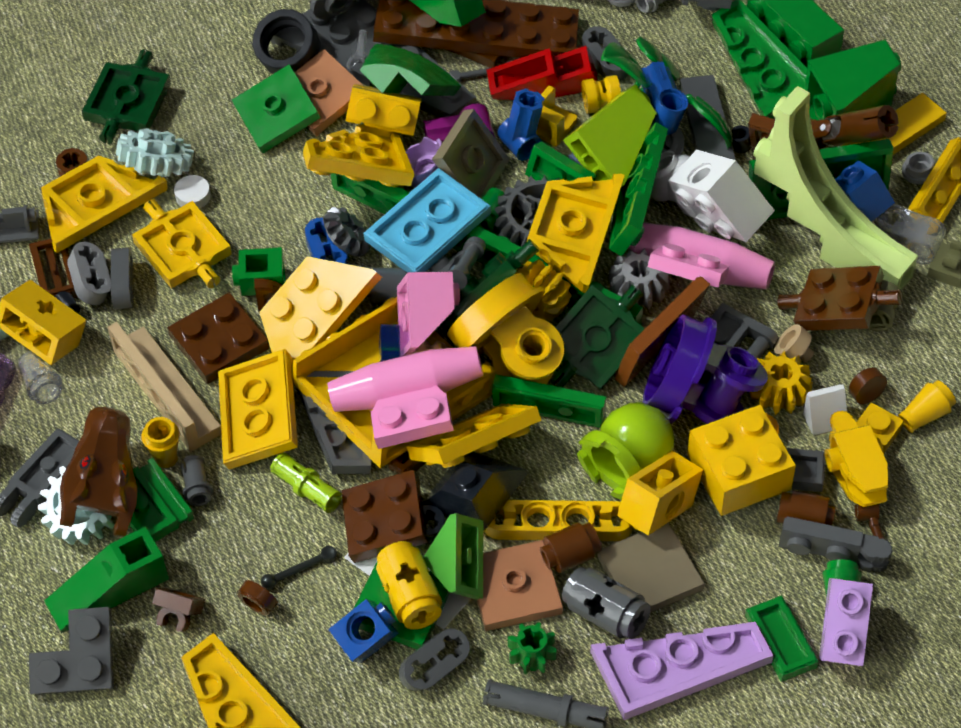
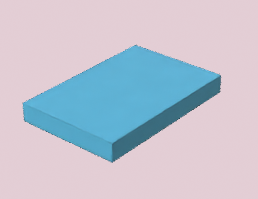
[363,168,491,273]

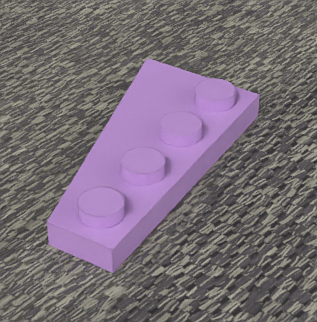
[591,622,773,720]

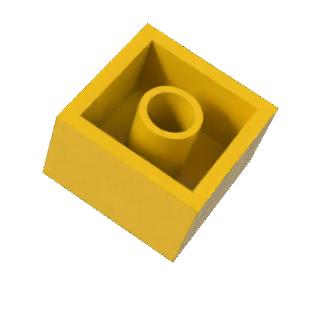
[687,405,796,516]

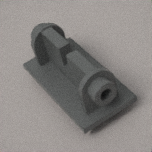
[0,205,39,243]

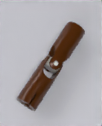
[811,105,899,149]

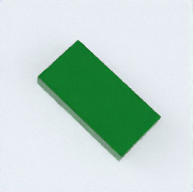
[745,595,819,682]

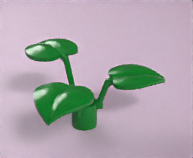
[601,36,732,149]

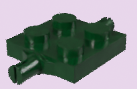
[82,49,171,144]
[439,239,540,333]
[549,285,644,391]

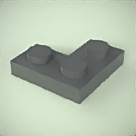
[29,607,114,695]

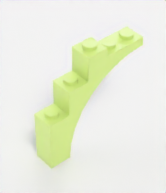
[753,86,918,291]

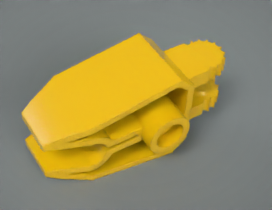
[824,410,888,507]

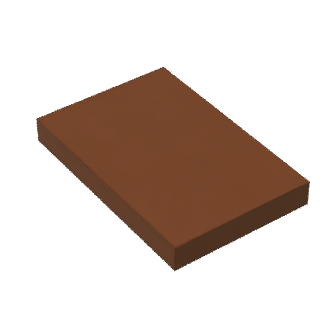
[615,276,710,387]

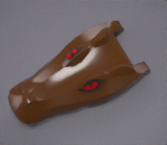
[59,407,137,538]

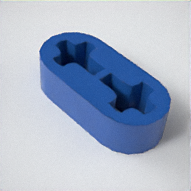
[305,217,348,264]

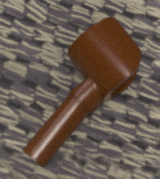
[854,504,885,540]

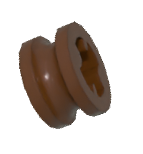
[56,148,88,176]

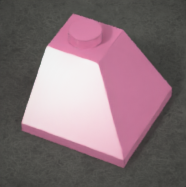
[397,272,460,357]

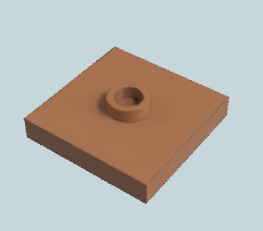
[295,49,364,137]
[477,540,563,632]

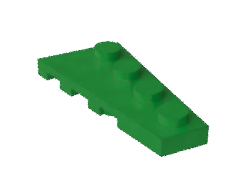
[711,0,807,119]
[609,122,668,256]

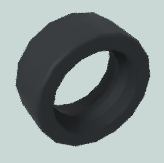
[252,9,320,74]

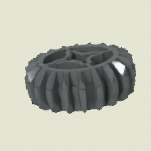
[494,175,560,247]

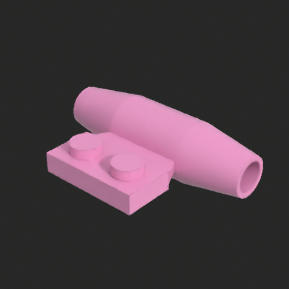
[628,223,775,290]
[327,346,484,449]

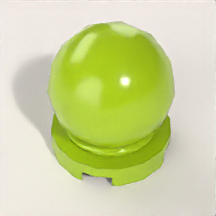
[577,402,675,500]

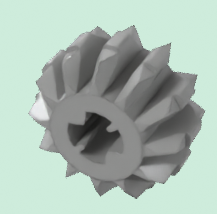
[608,248,670,310]

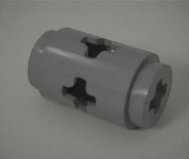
[562,567,651,639]

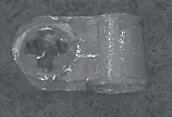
[877,204,946,264]

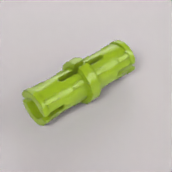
[270,452,342,513]

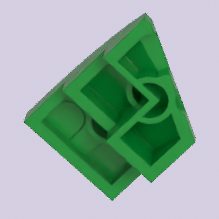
[360,44,462,96]

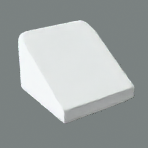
[803,384,847,435]

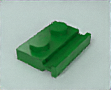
[130,458,194,542]

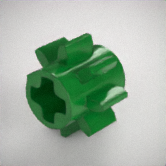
[507,622,557,674]

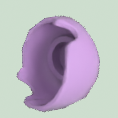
[405,137,442,188]

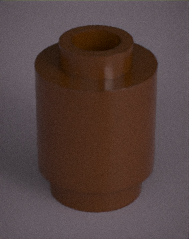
[776,490,836,526]
[540,522,602,573]

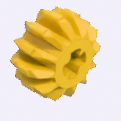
[515,259,572,322]
[750,350,813,416]

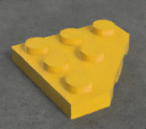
[303,124,414,187]

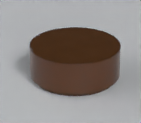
[849,367,887,405]
[237,580,278,616]

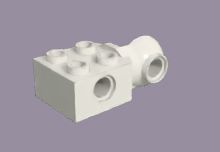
[651,150,775,242]

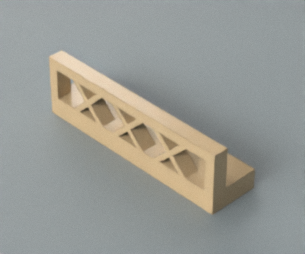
[107,322,221,453]

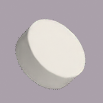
[174,175,211,209]

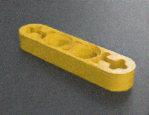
[483,500,633,541]

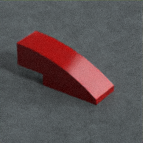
[486,46,598,100]

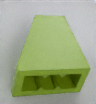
[563,84,656,186]

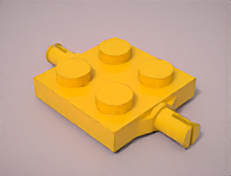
[132,199,232,289]

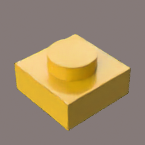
[856,402,904,453]

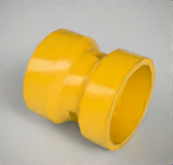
[581,75,621,114]

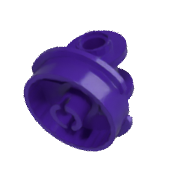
[643,314,768,424]

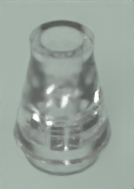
[18,352,62,404]

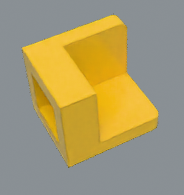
[536,85,577,147]

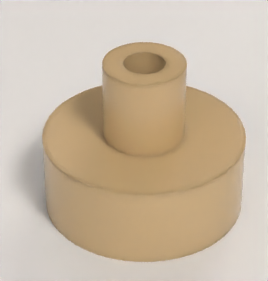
[774,324,814,363]

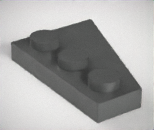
[297,371,371,474]

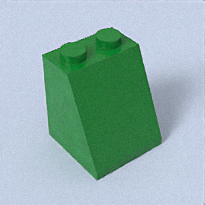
[804,39,901,149]

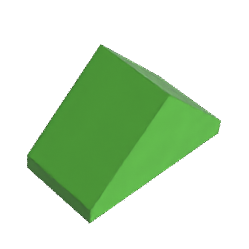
[423,513,483,599]

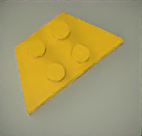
[41,155,168,253]
[527,173,625,293]
[259,256,382,376]

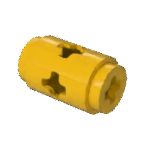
[376,541,442,629]

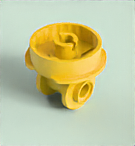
[447,273,564,384]

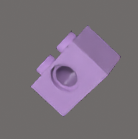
[819,578,873,666]

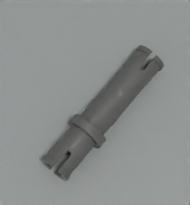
[483,679,609,728]

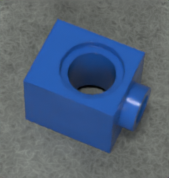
[835,160,895,222]
[328,599,399,663]

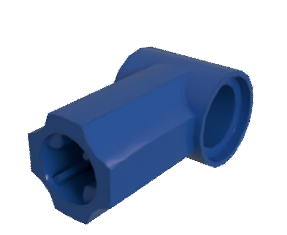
[642,62,688,135]
[497,89,545,161]

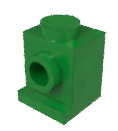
[232,247,286,296]

